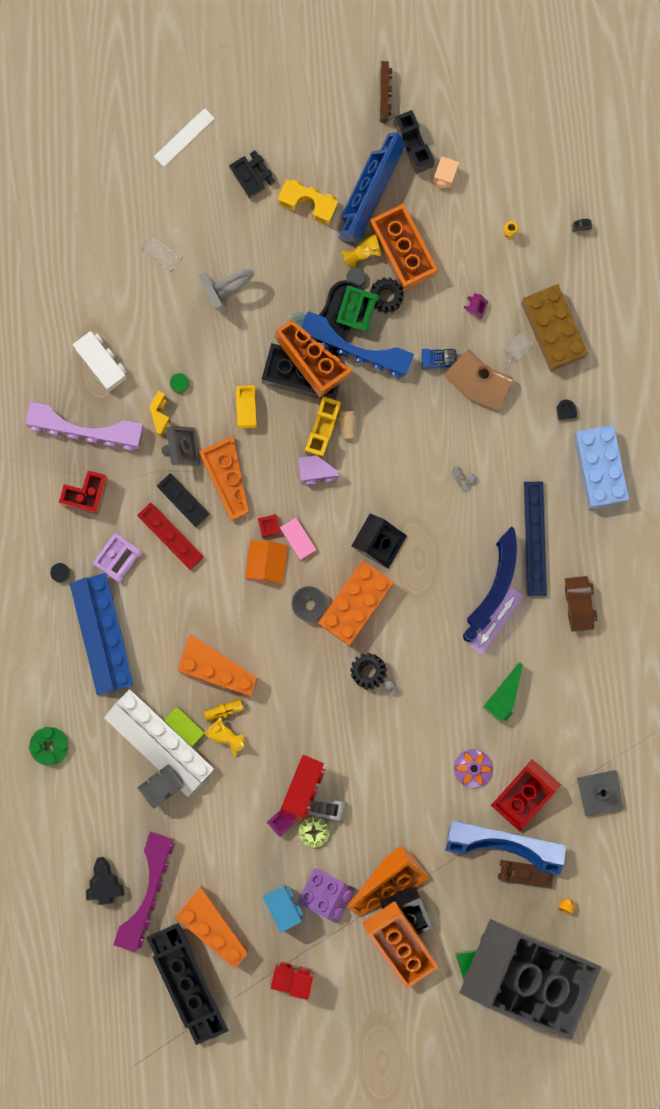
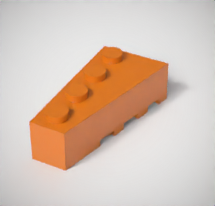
[274,320,353,397]
[177,634,258,697]
[175,886,248,969]

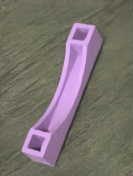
[25,402,144,451]

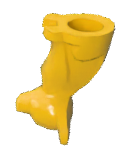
[340,234,381,269]
[204,717,246,757]

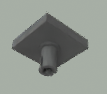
[162,426,201,466]
[577,770,624,816]

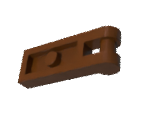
[498,860,554,887]

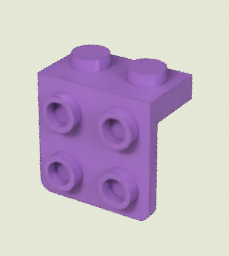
[298,869,355,923]

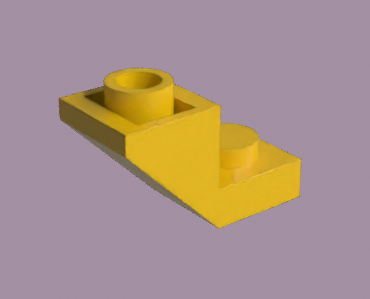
[236,385,257,429]
[149,390,172,437]

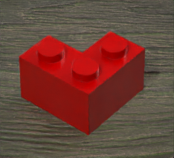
[59,470,108,515]
[270,962,314,1000]

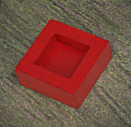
[258,514,281,538]

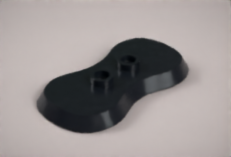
[319,280,369,356]

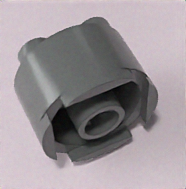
[137,765,184,809]

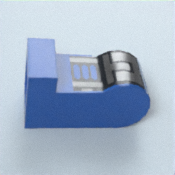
[421,349,457,369]

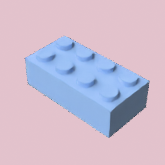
[573,425,629,509]

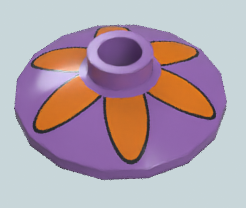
[454,749,493,788]

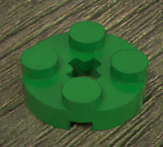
[29,727,68,765]

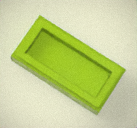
[163,707,204,747]

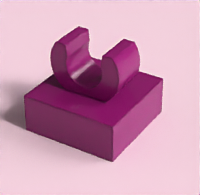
[464,293,489,319]

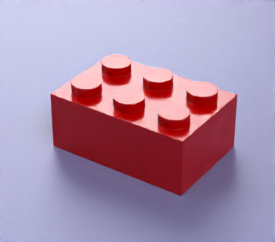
[278,754,326,823]

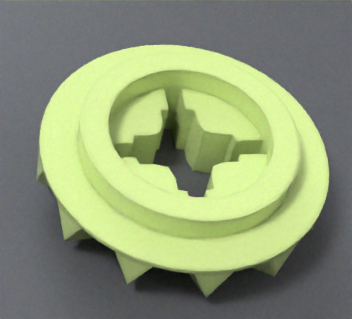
[298,816,329,848]

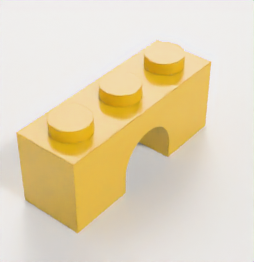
[277,179,338,226]
[305,396,341,459]

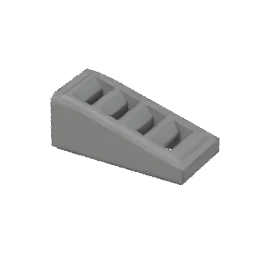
[308,797,347,822]

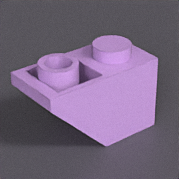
[298,455,339,485]

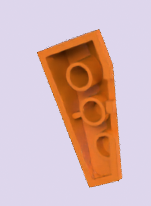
[348,845,430,917]

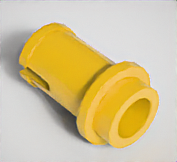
[503,221,519,239]

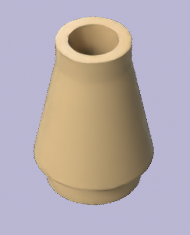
[337,411,356,439]

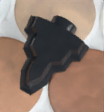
[86,857,125,905]

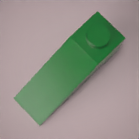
[482,662,523,722]

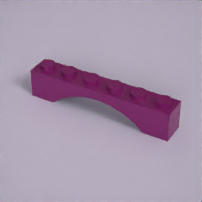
[113,831,175,952]

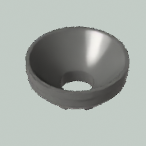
[291,586,326,621]

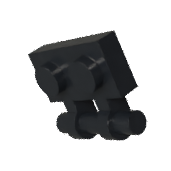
[229,150,276,198]

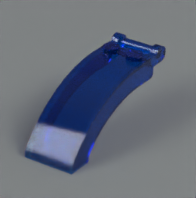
[463,526,517,642]

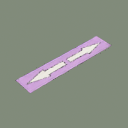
[470,587,524,655]

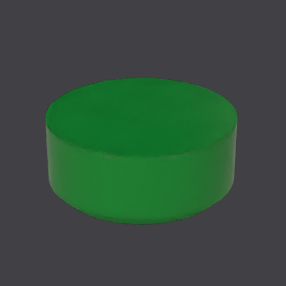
[170,373,189,393]

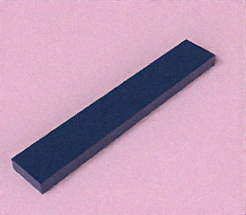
[523,481,547,596]

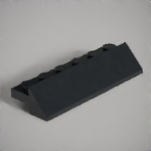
[146,922,229,1045]

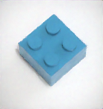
[263,884,303,933]

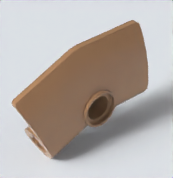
[444,349,513,411]

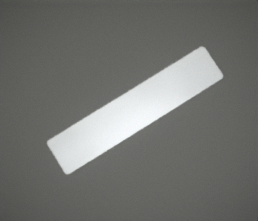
[154,109,214,166]

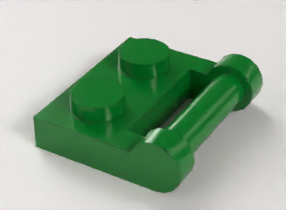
[336,285,380,332]

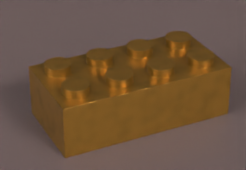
[521,284,588,372]

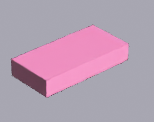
[280,518,316,560]

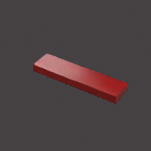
[137,502,204,570]

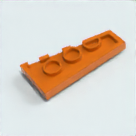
[199,436,248,521]

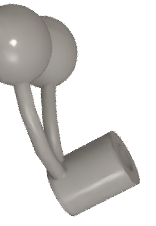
[452,466,476,493]
[380,681,398,695]

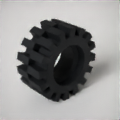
[370,277,404,314]
[350,653,387,690]

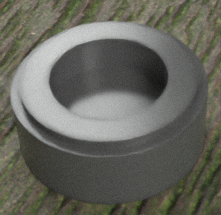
[346,268,365,286]

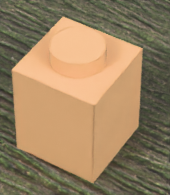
[433,156,459,189]

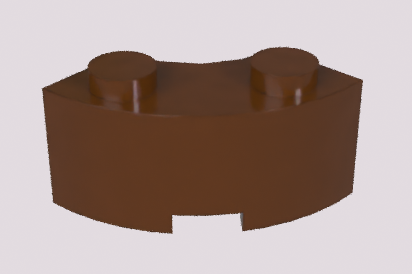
[565,576,597,632]

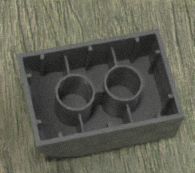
[459,919,601,1040]

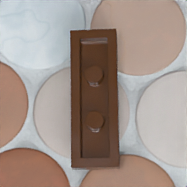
[380,61,392,122]

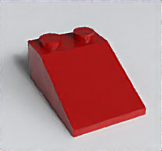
[490,759,561,832]

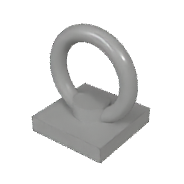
[198,269,254,314]

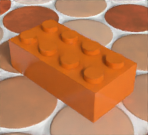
[369,203,438,291]
[318,560,394,646]
[362,901,439,989]

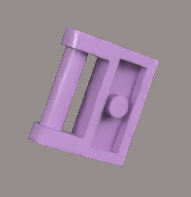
[92,533,143,584]

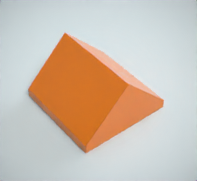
[245,540,288,584]

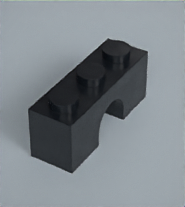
[394,110,434,174]

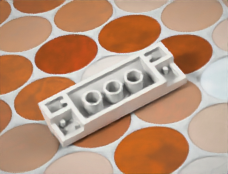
[104,689,214,797]

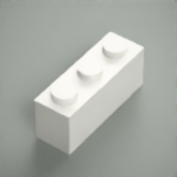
[72,331,127,392]

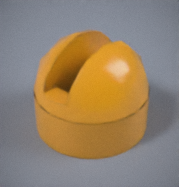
[558,898,575,915]

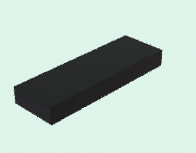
[157,473,210,528]

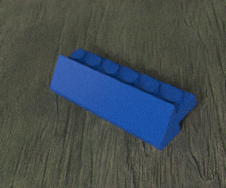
[338,132,406,244]
[70,573,134,695]

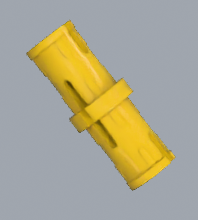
[203,698,244,722]

